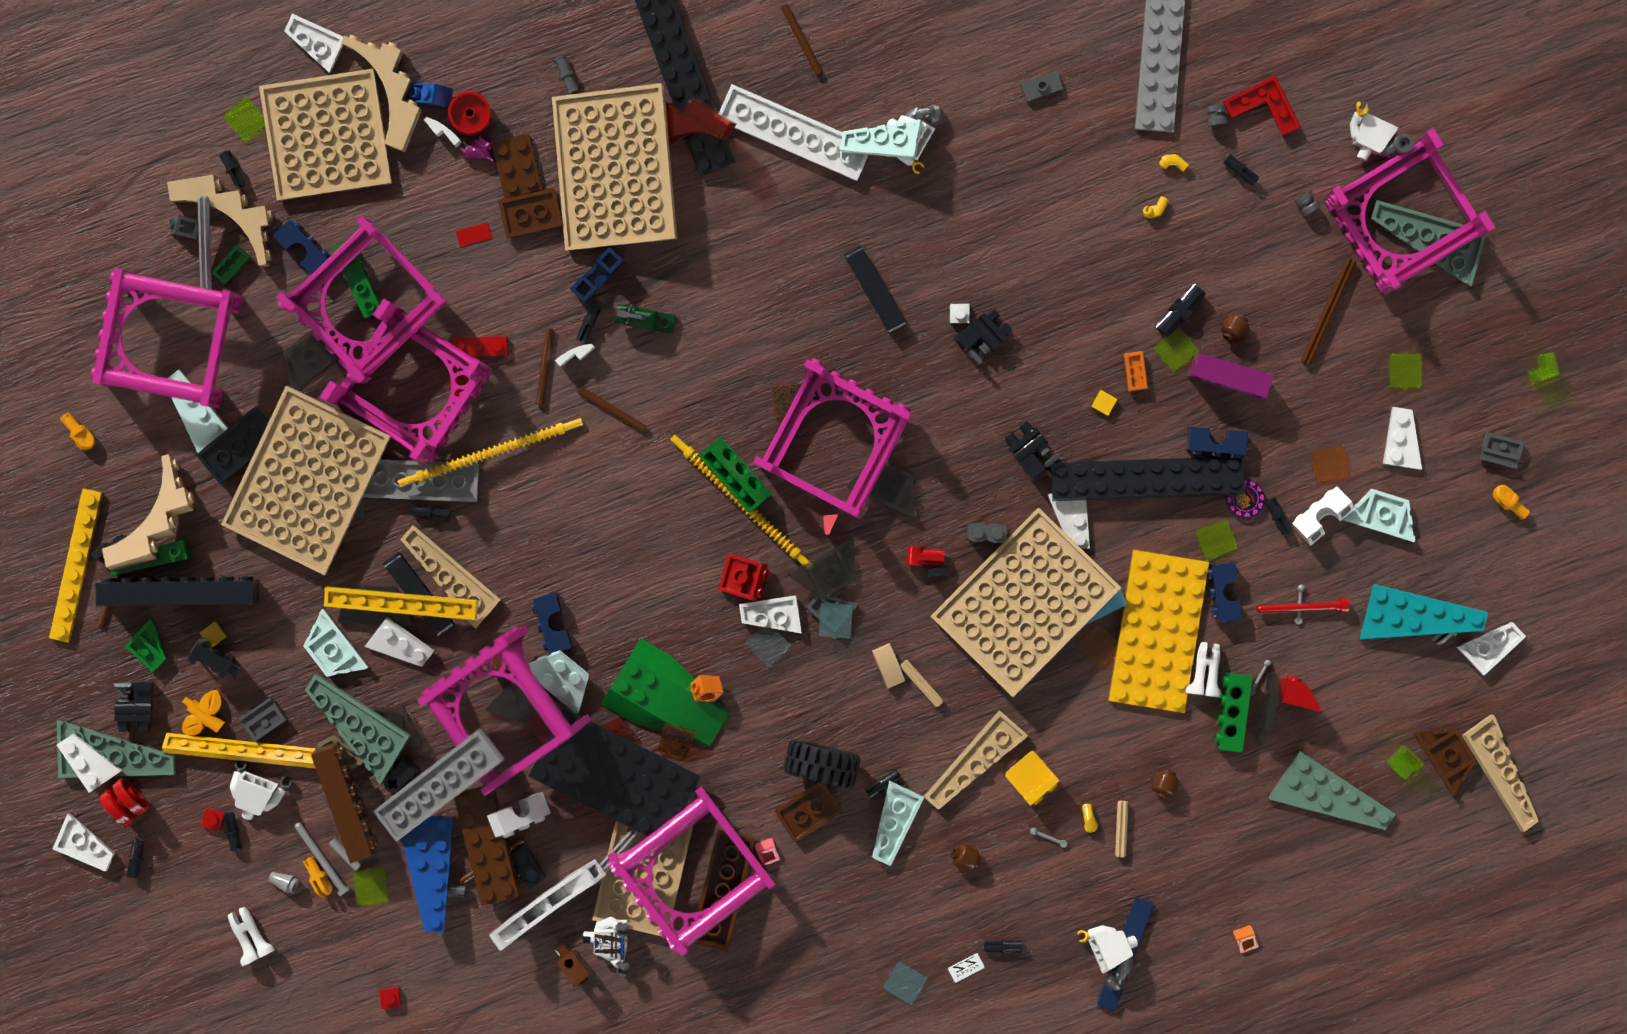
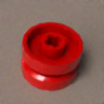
[448,91,492,136]
[99,778,149,827]

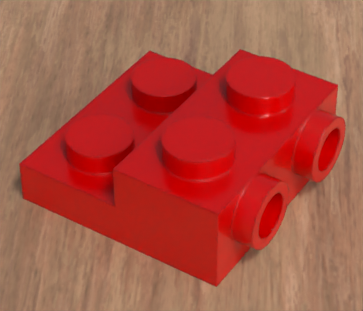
[718,553,769,601]

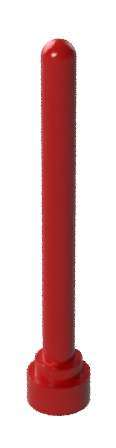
[1256,598,1349,613]

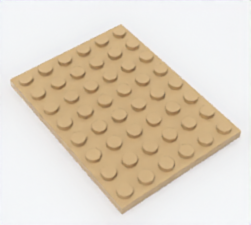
[552,83,677,251]
[221,386,391,575]
[931,507,1121,697]

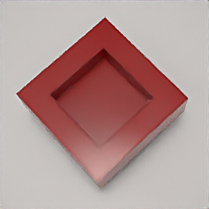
[201,808,226,831]
[379,987,402,1009]

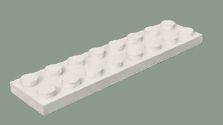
[718,84,868,181]

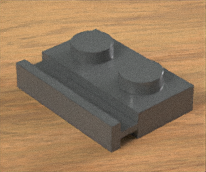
[1479,432,1525,469]
[239,697,287,742]

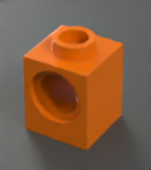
[690,675,723,702]

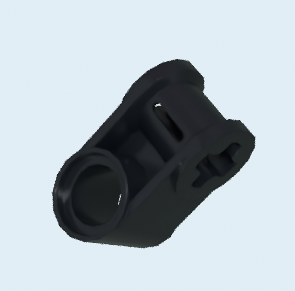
[384,756,420,793]

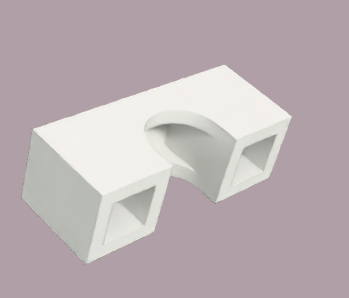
[1293,487,1355,546]
[487,792,551,838]

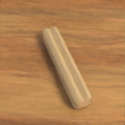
[900,660,943,707]
[1115,801,1128,858]

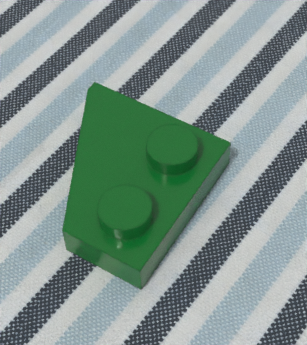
[125,619,167,673]

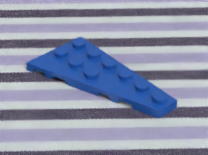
[402,816,454,933]

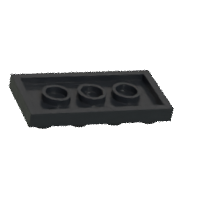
[196,406,269,485]

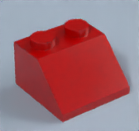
[1276,675,1321,711]

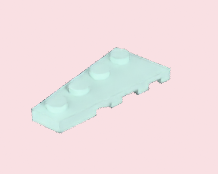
[840,119,922,159]
[167,369,228,453]
[872,781,924,866]

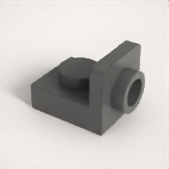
[168,215,199,240]

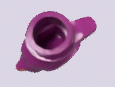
[460,134,496,163]

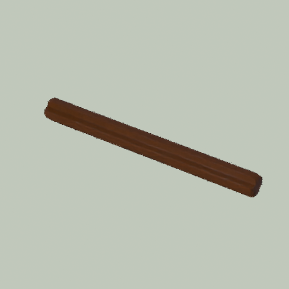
[1301,258,1356,365]

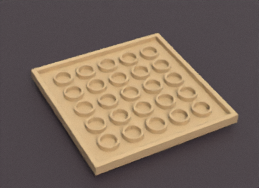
[259,69,392,201]

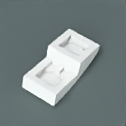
[424,118,462,147]
[555,344,595,367]

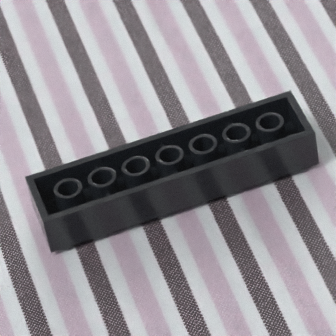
[96,576,259,606]

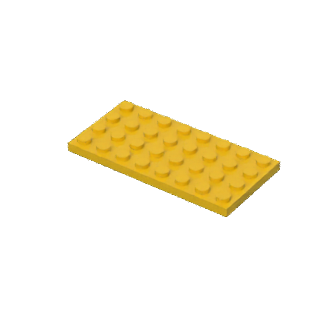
[1108,550,1209,713]

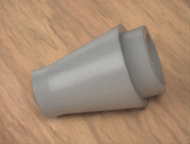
[268,871,299,894]

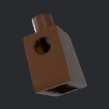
[555,944,596,987]

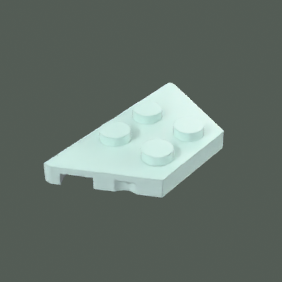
[1343,489,1415,542]
[303,609,369,677]
[528,650,589,714]

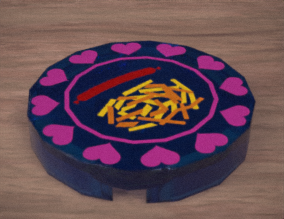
[1226,480,1265,517]

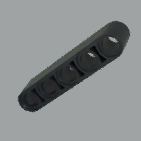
[843,245,907,335]
[383,552,456,638]

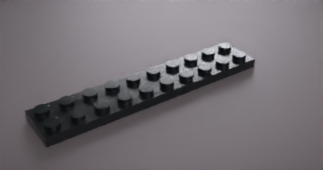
[635,0,736,177]
[1050,456,1245,501]

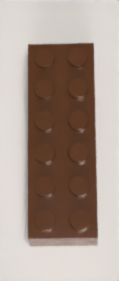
[311,741,378,864]
[454,786,522,906]
[694,827,755,952]

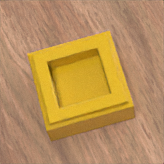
[1091,390,1117,416]
[200,621,228,648]

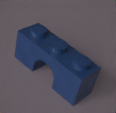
[273,220,331,275]
[570,247,625,304]
[1186,427,1248,458]
[1207,562,1242,622]
[531,592,573,654]

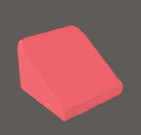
[823,514,838,535]
[755,838,780,866]

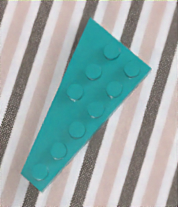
[1360,584,1488,639]

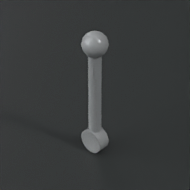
[1294,585,1305,625]
[1250,660,1271,696]
[1030,828,1067,848]

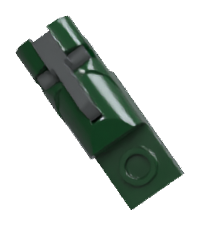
[615,304,676,334]

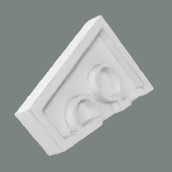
[285,14,343,74]
[1383,407,1422,470]
[1047,494,1090,549]
[739,595,802,633]
[365,617,434,667]
[1457,622,1526,675]
[57,734,123,793]
[53,813,115,872]

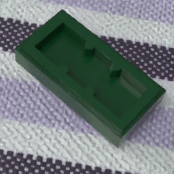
[211,245,252,286]

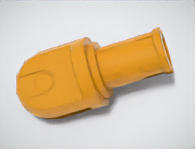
[60,412,95,450]
[1493,485,1530,520]
[303,856,332,897]

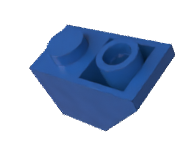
[409,83,453,108]

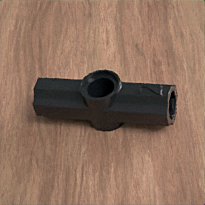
[1155,284,1206,337]

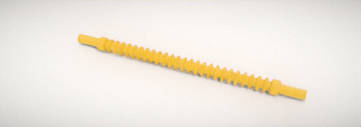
[398,418,583,487]
[670,435,814,571]

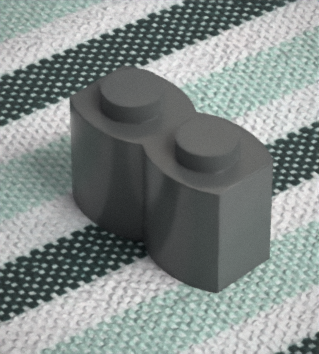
[966,523,1007,543]

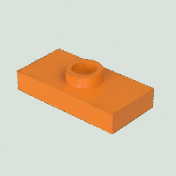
[1123,351,1148,392]

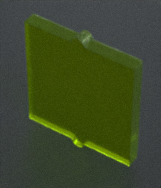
[222,96,265,142]
[1153,327,1199,372]
[1389,352,1422,389]
[1195,519,1238,560]
[353,868,389,905]

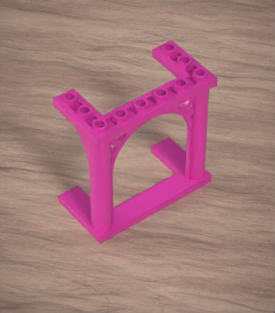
[1325,128,1496,295]
[276,215,449,383]
[91,268,242,408]
[320,299,492,465]
[753,358,913,519]
[417,625,592,796]
[608,785,775,956]

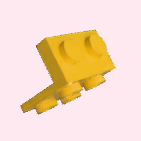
[1005,751,1059,806]

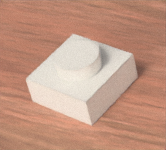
[950,304,969,324]

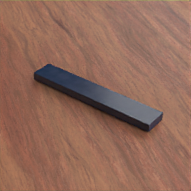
[1097,897,1153,1011]

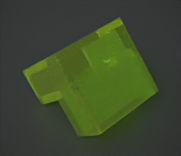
[1528,352,1560,382]
[1385,745,1424,780]

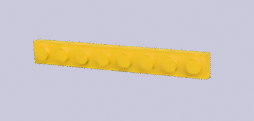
[49,488,103,642]
[324,587,478,620]
[162,733,315,769]

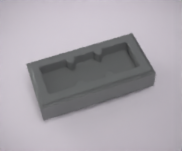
[1020,71,1063,102]

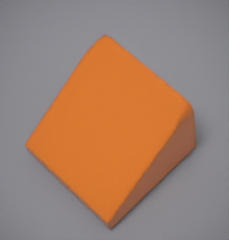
[1233,925,1258,953]

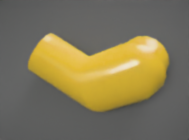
[1159,154,1189,172]
[1143,196,1169,219]
[1082,804,1098,833]

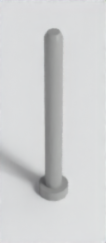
[295,823,350,897]

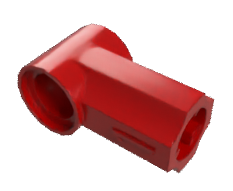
[906,546,945,566]

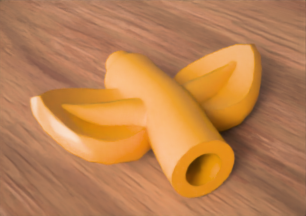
[182,690,225,736]

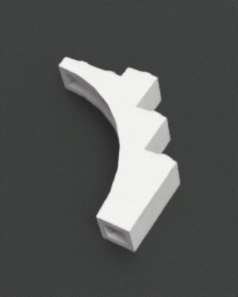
[489,859,606,951]

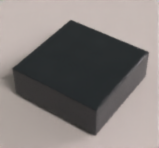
[926,567,947,577]

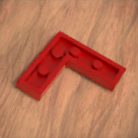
[1222,75,1300,136]
[449,336,508,396]

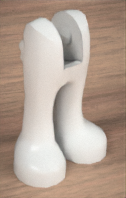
[1185,642,1222,698]
[228,907,275,967]

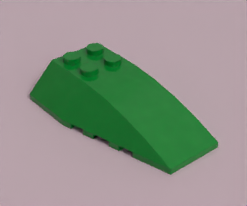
[601,638,729,747]

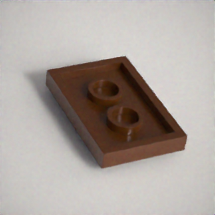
[492,133,543,199]
[498,188,563,239]
[774,782,843,843]

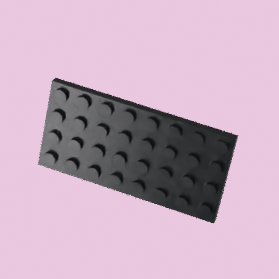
[528,707,701,837]

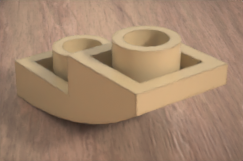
[872,643,905,688]

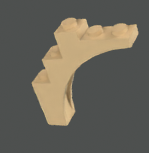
[341,35,422,153]
[167,175,273,267]
[102,454,195,572]

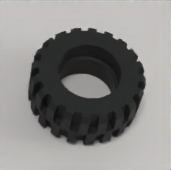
[783,740,861,788]

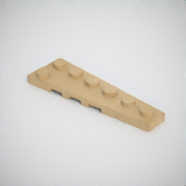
[400,525,501,628]
[924,710,1028,810]
[1462,715,1539,832]

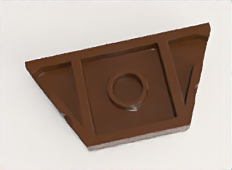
[1414,728,1476,796]

